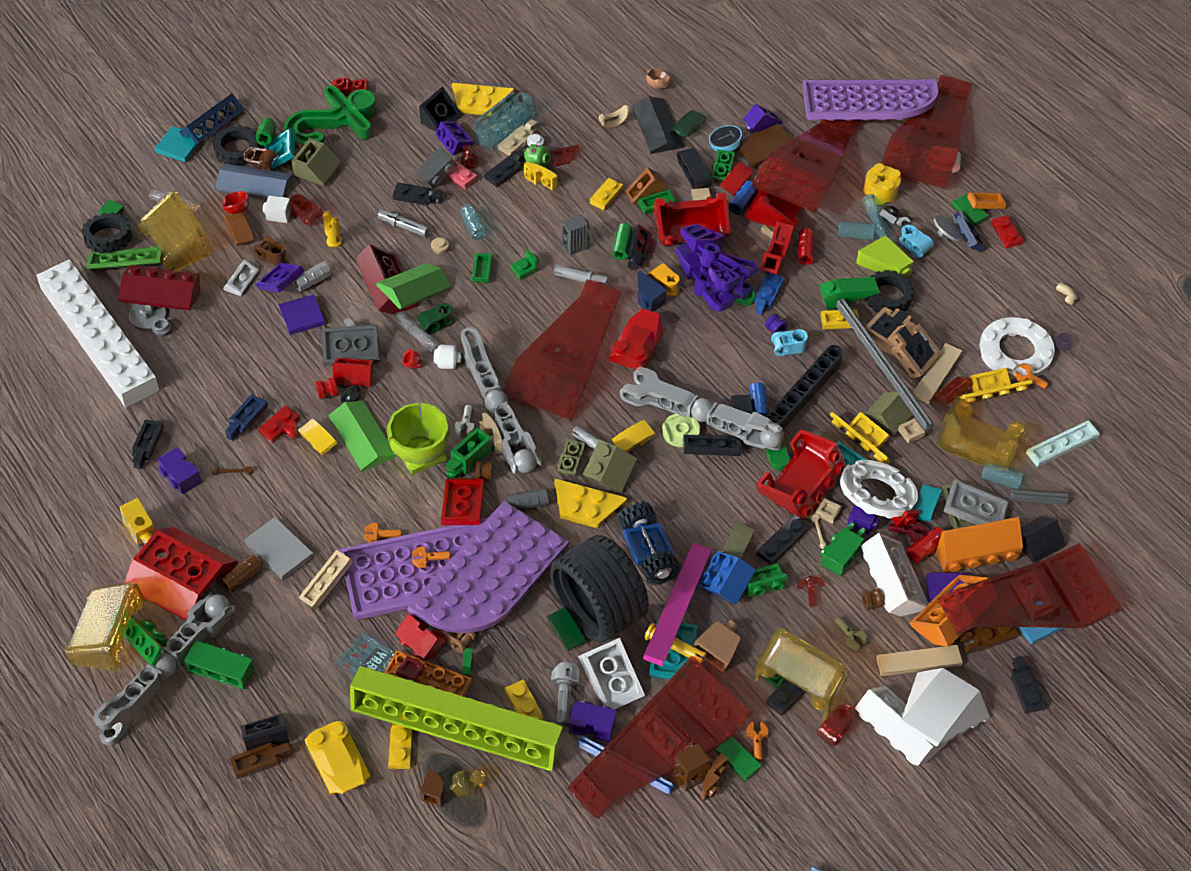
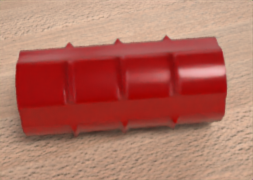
[797,228,815,265]
[907,527,944,563]

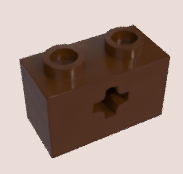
[673,743,710,792]

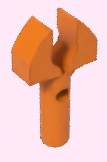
[1014,363,1048,389]
[364,523,402,543]
[412,547,451,568]
[746,721,768,761]

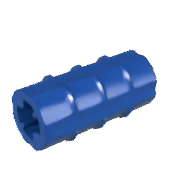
[729,181,758,215]
[749,382,769,416]

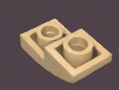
[479,413,503,454]

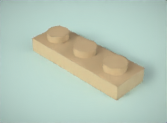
[298,550,353,610]

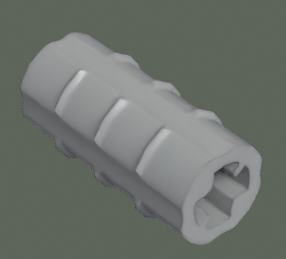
[293,261,331,292]

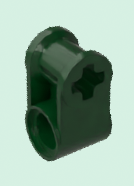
[417,303,454,335]

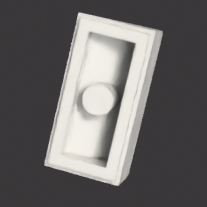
[223,259,259,296]

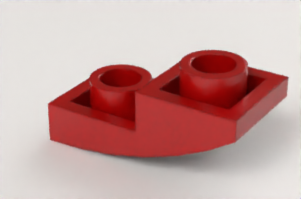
[333,77,369,96]
[720,162,754,196]

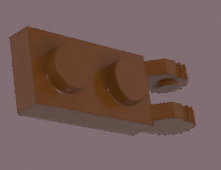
[958,618,1018,654]

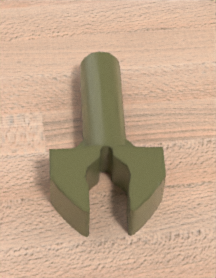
[835,617,866,650]

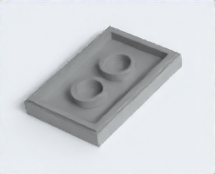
[943,479,1009,525]
[244,517,314,580]

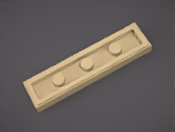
[913,343,962,404]
[876,645,963,676]

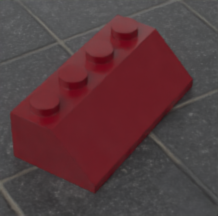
[356,244,418,315]
[118,265,201,311]

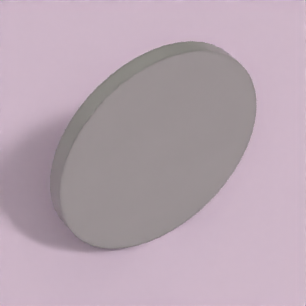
[934,215,964,242]
[129,304,166,330]

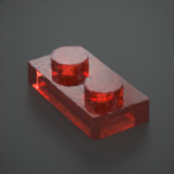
[933,376,973,404]

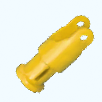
[323,211,342,248]

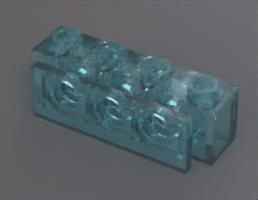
[473,91,537,149]

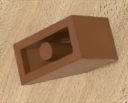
[625,167,668,204]

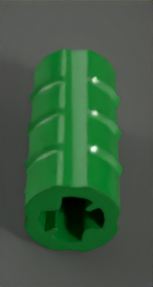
[256,118,276,146]
[612,223,633,260]

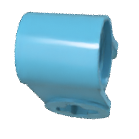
[899,225,934,258]
[771,329,808,356]

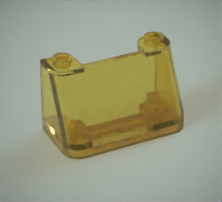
[137,190,211,271]
[937,397,1029,473]
[65,582,145,672]

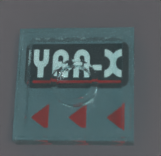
[336,632,395,677]

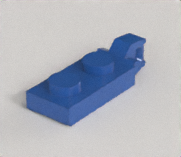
[755,272,785,315]

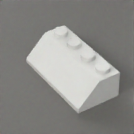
[861,533,928,617]
[855,686,948,766]

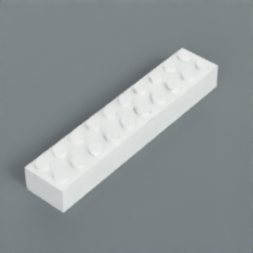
[36,259,159,408]

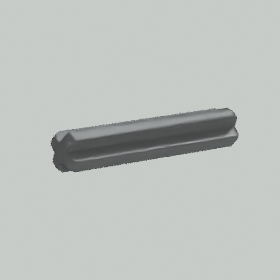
[1010,489,1069,505]

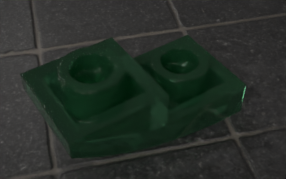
[672,109,706,137]

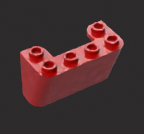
[756,429,846,520]

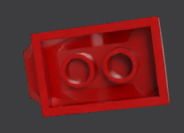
[609,308,664,370]

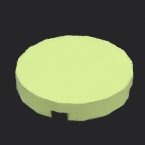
[662,414,700,447]

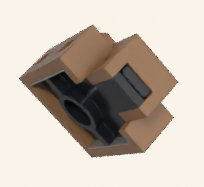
[865,307,915,356]
[888,324,941,379]

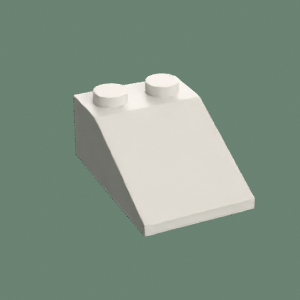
[578,638,645,710]

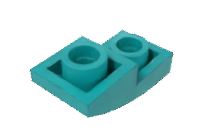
[913,484,942,522]

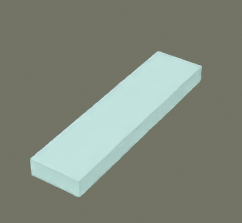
[1026,420,1100,467]

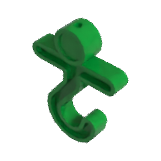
[284,85,376,145]

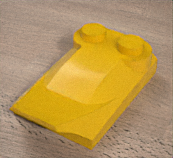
[305,721,371,795]

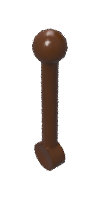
[211,466,253,475]

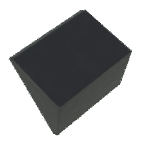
[419,86,462,132]
[1021,517,1066,564]
[240,714,290,751]

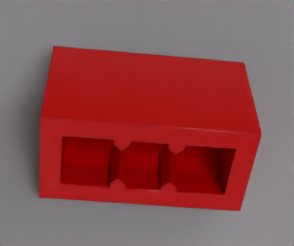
[333,357,374,387]

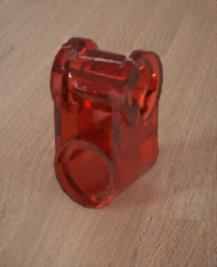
[290,194,323,226]
[816,704,853,747]

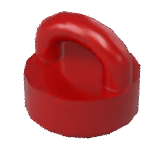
[403,349,422,369]

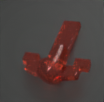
[797,576,825,607]

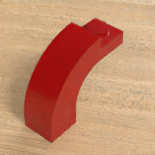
[759,221,794,275]

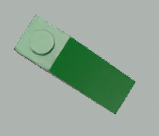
[819,277,880,311]

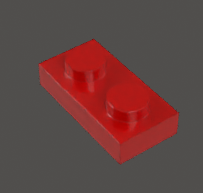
[991,215,1023,249]

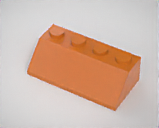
[936,517,1023,573]
[910,575,997,647]

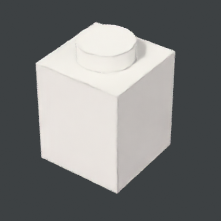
[263,196,291,223]

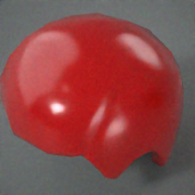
[222,191,249,214]

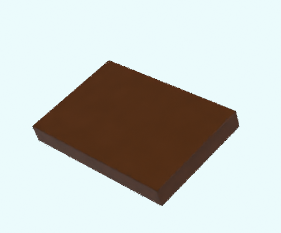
[737,124,794,167]

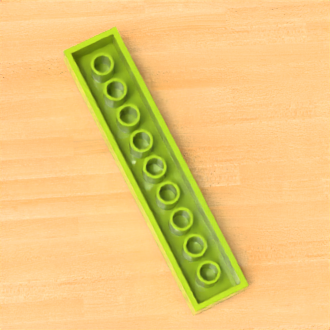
[350,666,563,771]

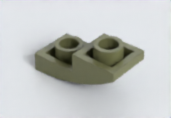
[556,439,585,476]
[722,522,754,559]

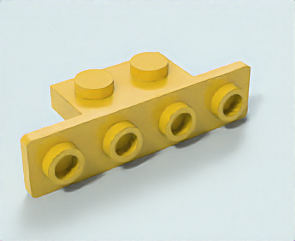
[957,368,1033,404]
[829,412,891,465]

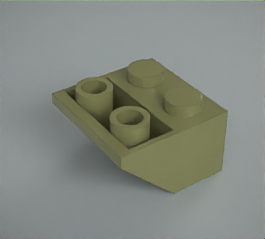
[292,138,341,186]

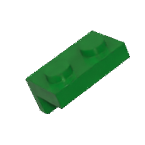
[745,563,788,597]

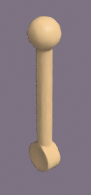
[811,514,827,549]

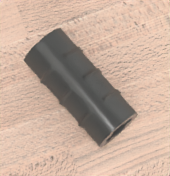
[507,488,548,511]

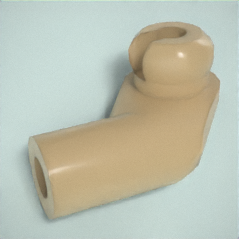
[1056,282,1078,305]

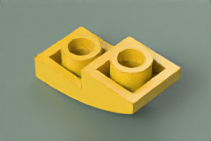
[524,162,558,191]
[298,419,337,455]
[612,420,656,453]

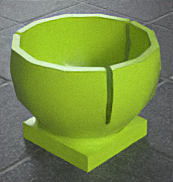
[387,402,450,475]

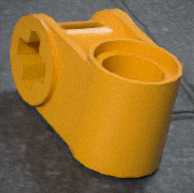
[647,263,680,297]

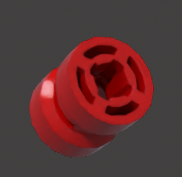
[315,377,338,400]

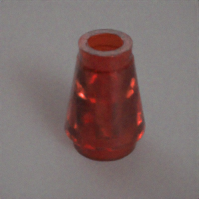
[461,145,478,169]

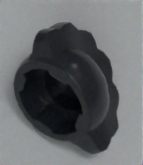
[340,384,361,403]

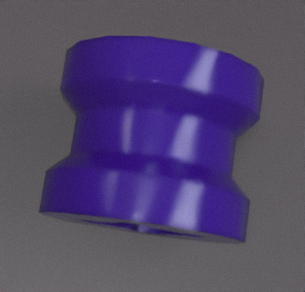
[765,314,788,334]

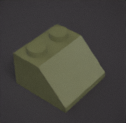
[583,439,638,494]

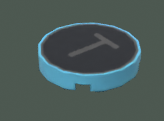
[709,125,743,151]

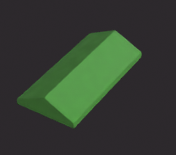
[86,246,163,270]
[376,263,451,309]
[329,401,397,472]

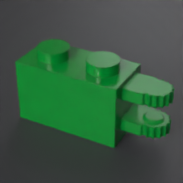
[446,427,492,479]
[820,522,866,577]

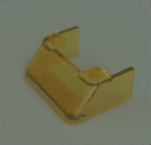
[754,628,849,723]

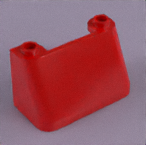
[745,159,816,231]
[653,193,731,247]

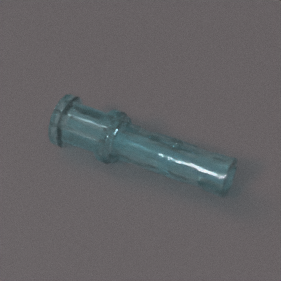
[861,194,890,239]

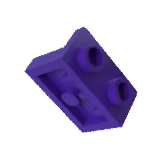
[436,121,474,155]

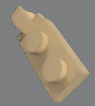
[498,119,537,156]

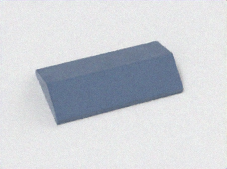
[215,164,293,199]

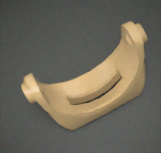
[599,105,630,129]

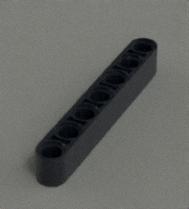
[765,345,843,430]

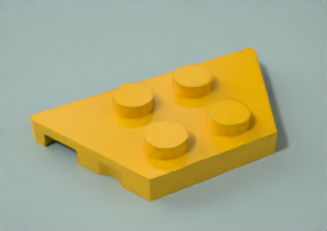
[452,83,514,116]
[554,479,627,528]

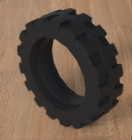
[213,125,260,166]
[82,213,132,253]
[864,270,914,313]

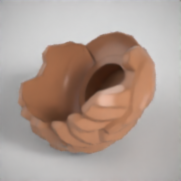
[646,68,672,89]

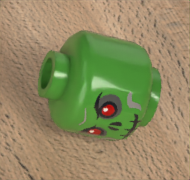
[524,144,551,167]

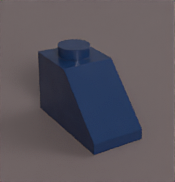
[637,271,666,312]

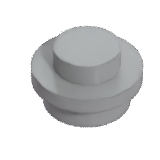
[152,318,171,335]

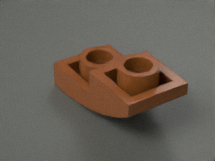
[224,212,254,246]
[701,753,728,801]

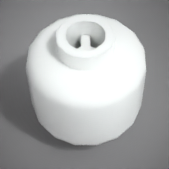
[434,345,461,369]

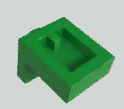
[510,249,539,280]

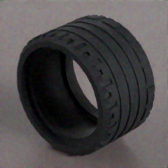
[550,534,649,642]

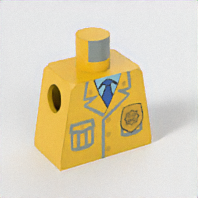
[120,497,155,545]

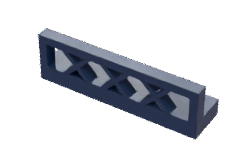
[179,93,245,144]

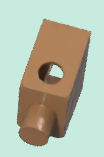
[693,620,740,672]

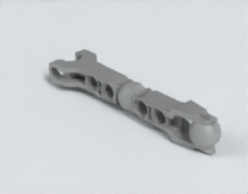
[461,327,542,474]
[620,367,784,451]
[94,592,236,746]

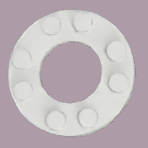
[979,317,1055,379]
[840,460,918,518]

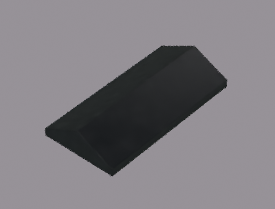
[632,96,683,154]

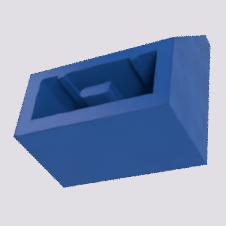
[698,551,756,604]

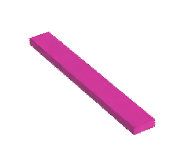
[643,543,712,666]

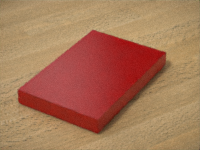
[441,479,485,525]

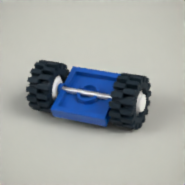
[618,501,680,585]

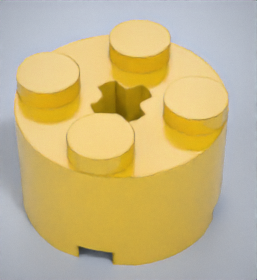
[863,163,901,205]

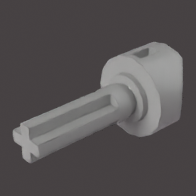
[551,662,580,725]

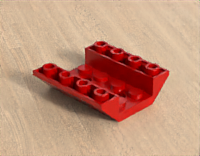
[124,527,238,621]

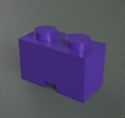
[158,447,202,495]
[569,701,616,742]

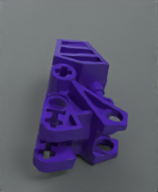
[676,224,759,312]

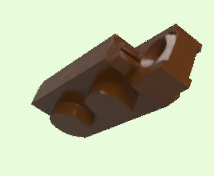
[230,742,292,779]

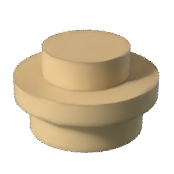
[431,238,449,254]

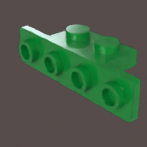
[115,610,169,666]

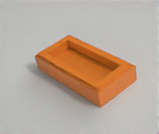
[967,192,1006,209]

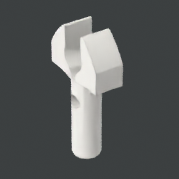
[455,405,475,437]

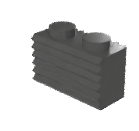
[416,147,458,189]
[561,214,590,255]

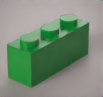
[184,640,255,690]

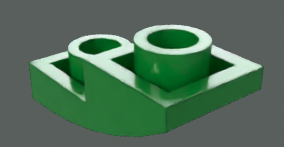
[711,149,735,181]

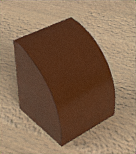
[420,769,444,807]

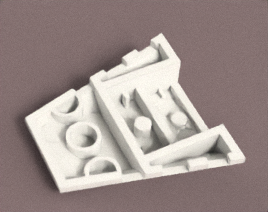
[900,668,990,747]

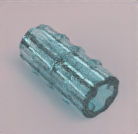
[459,204,486,240]
[838,221,875,240]
[981,462,1023,490]

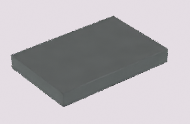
[322,325,380,366]

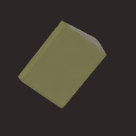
[864,391,913,438]

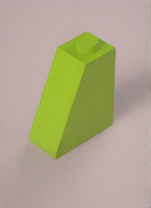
[856,235,914,278]

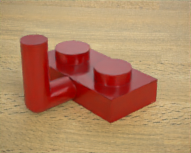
[258,405,300,443]

